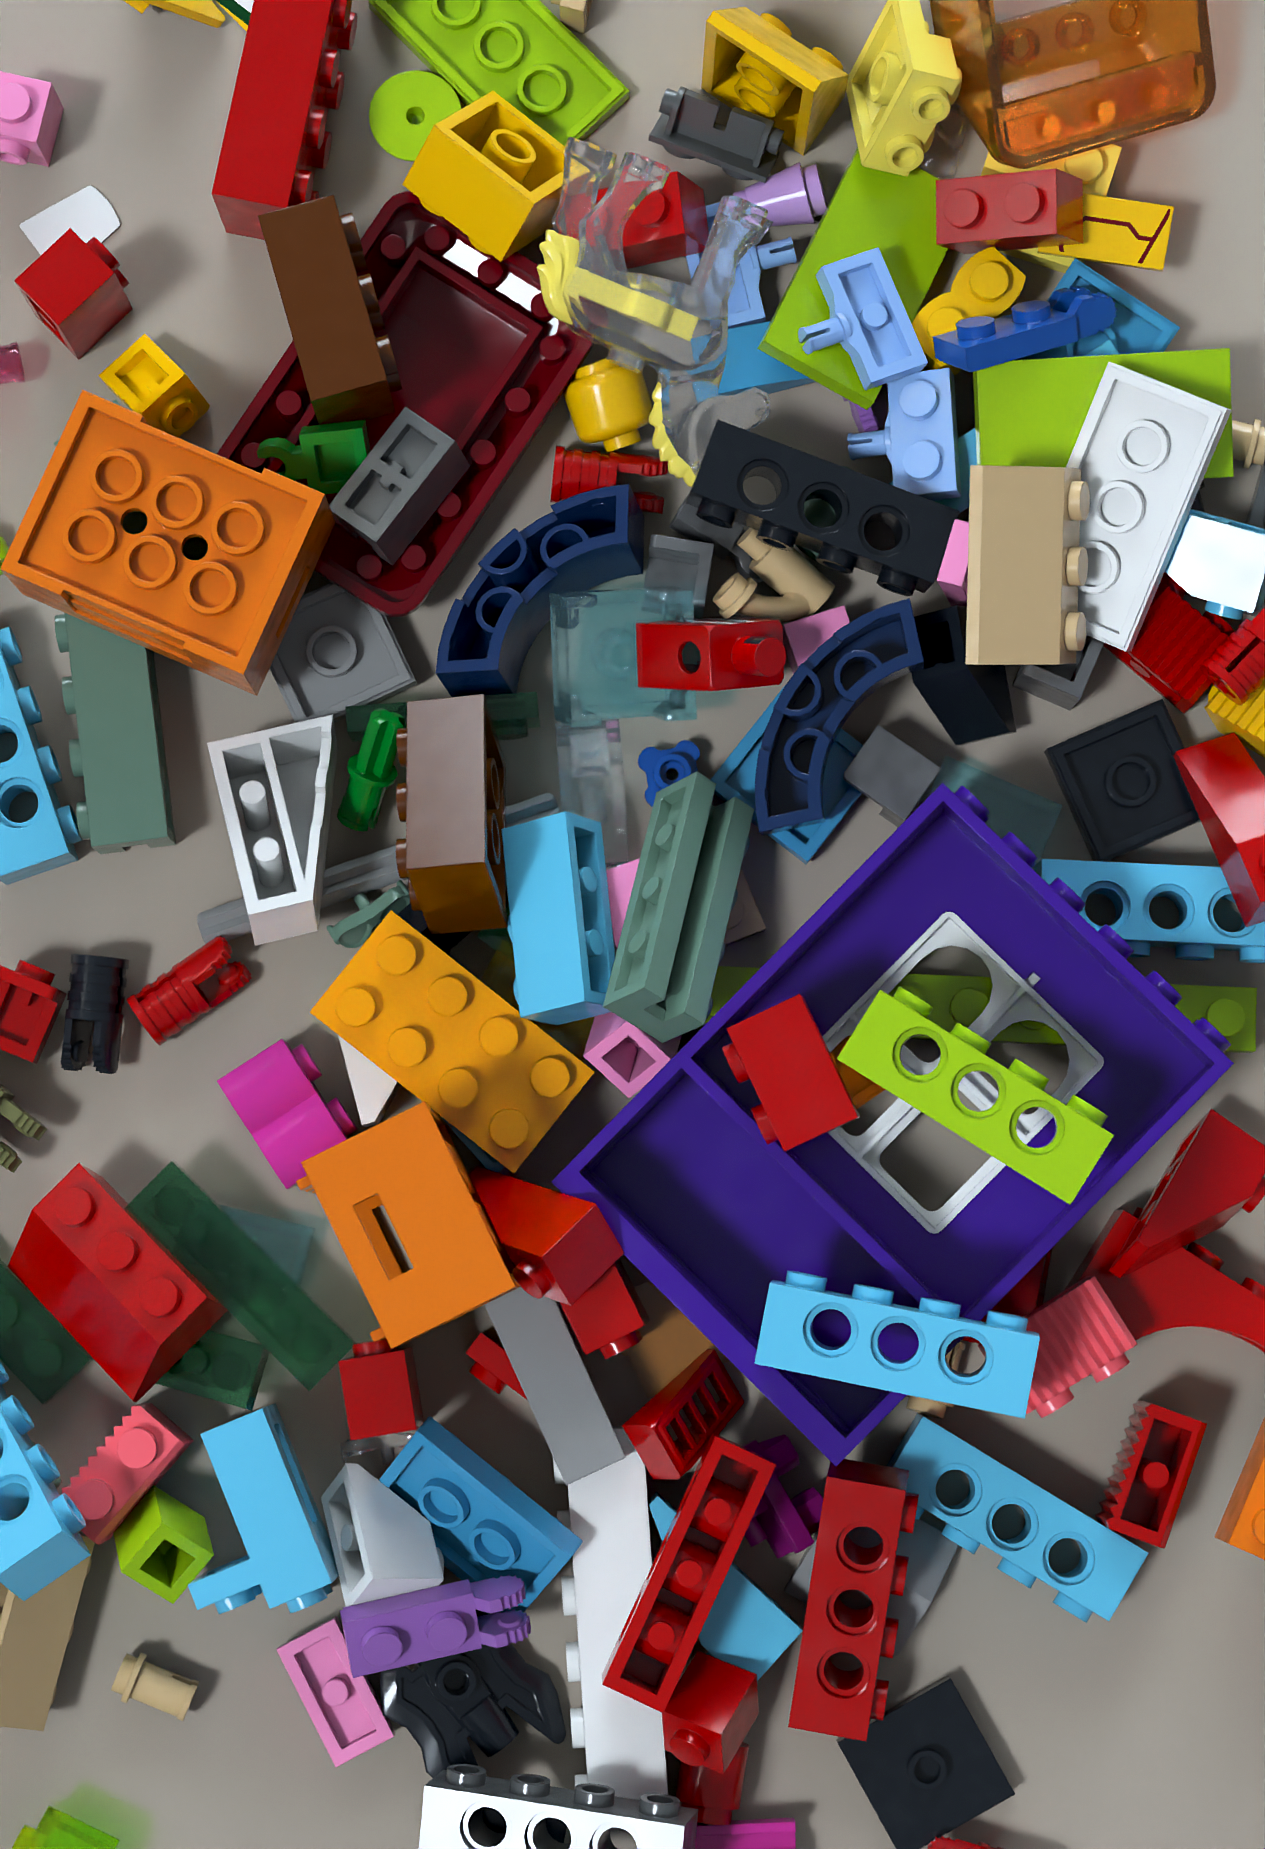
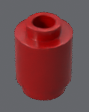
[675,1742,749,1825]

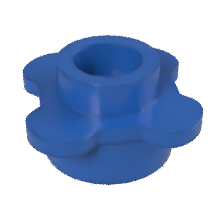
[638,740,700,807]

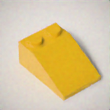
[701,7,849,156]

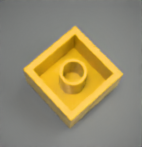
[402,91,590,262]

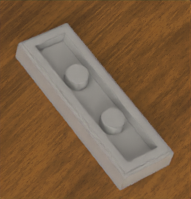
[484,1287,626,1485]

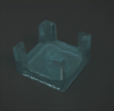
[549,586,697,727]

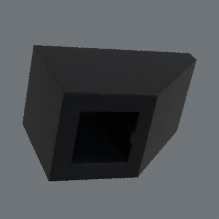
[911,605,1016,745]

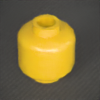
[564,354,653,452]

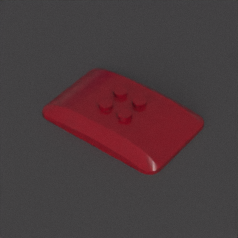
[217,191,601,617]

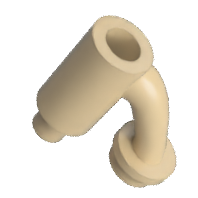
[713,528,835,622]

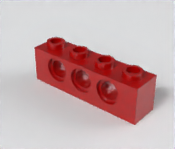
[602,1432,776,1713]
[788,1459,919,1742]

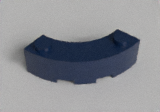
[436,484,644,701]
[755,598,924,836]

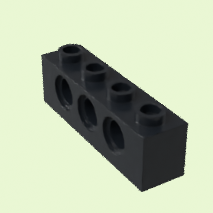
[686,420,960,596]

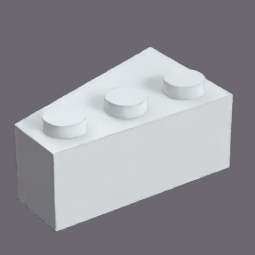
[207,714,338,946]

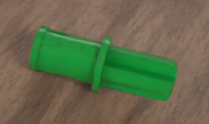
[337,708,405,832]

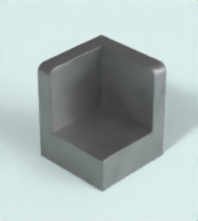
[640,534,714,619]
[1012,637,1104,711]
[843,725,941,827]

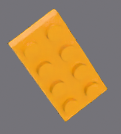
[310,910,595,1174]

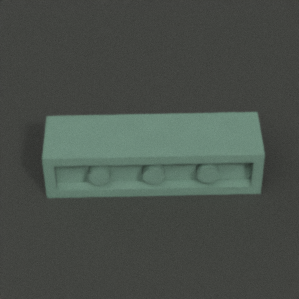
[55,613,176,854]
[603,771,754,1043]

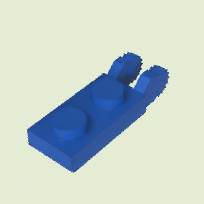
[933,286,1118,373]

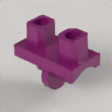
[741,1434,823,1559]

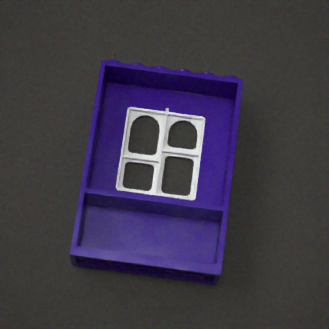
[551,783,1234,1466]

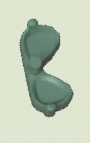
[326,880,410,948]

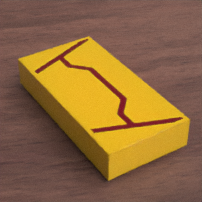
[1037,193,1174,272]

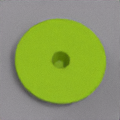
[369,70,461,162]

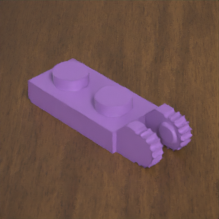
[340,1575,531,1678]

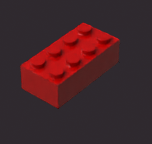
[211,0,357,240]

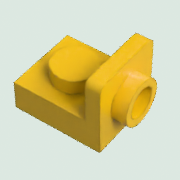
[98,334,210,438]

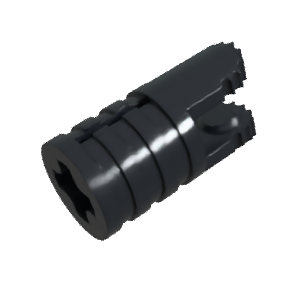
[61,954,129,1074]

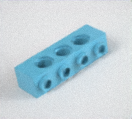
[0,626,82,885]
[1034,859,1265,963]
[754,1271,1040,1419]
[0,1362,91,1601]
[886,1413,1149,1623]

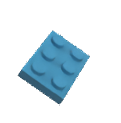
[379,1416,583,1613]

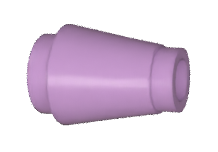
[733,162,828,229]

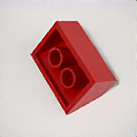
[7,1163,229,1402]

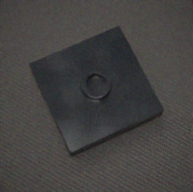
[1044,699,1201,862]
[836,1675,1015,1849]

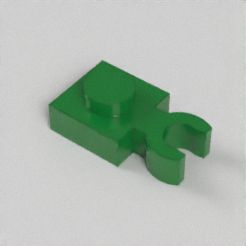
[257,420,371,494]

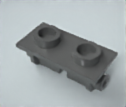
[648,86,785,183]

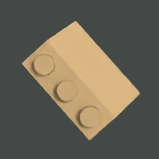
[965,465,1090,665]
[0,1513,95,1731]

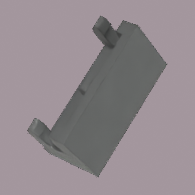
[329,407,470,566]

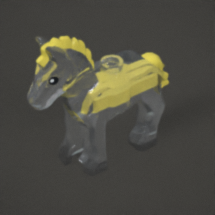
[536,137,773,487]

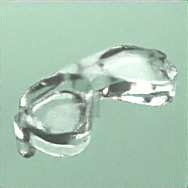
[919,99,968,180]
[340,1430,417,1465]

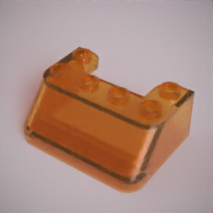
[929,0,1216,169]

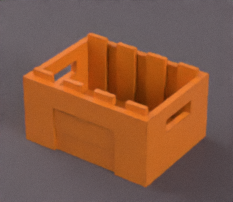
[0,390,335,696]
[296,1101,521,1349]

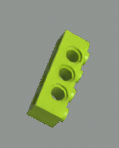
[837,986,1114,1205]

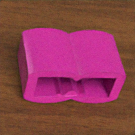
[217,1039,357,1189]

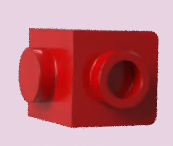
[0,960,67,1064]
[466,1332,527,1400]

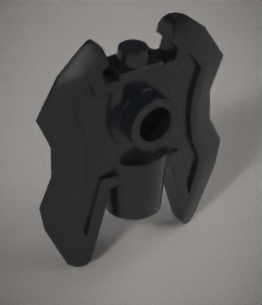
[380,1610,566,1778]

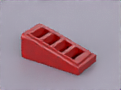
[622,1349,744,1480]

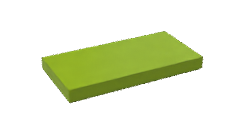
[368,0,630,152]
[757,146,948,410]
[973,348,1234,479]

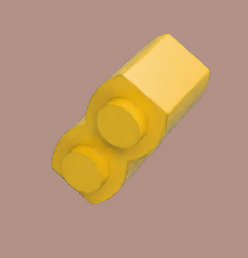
[912,247,1026,376]

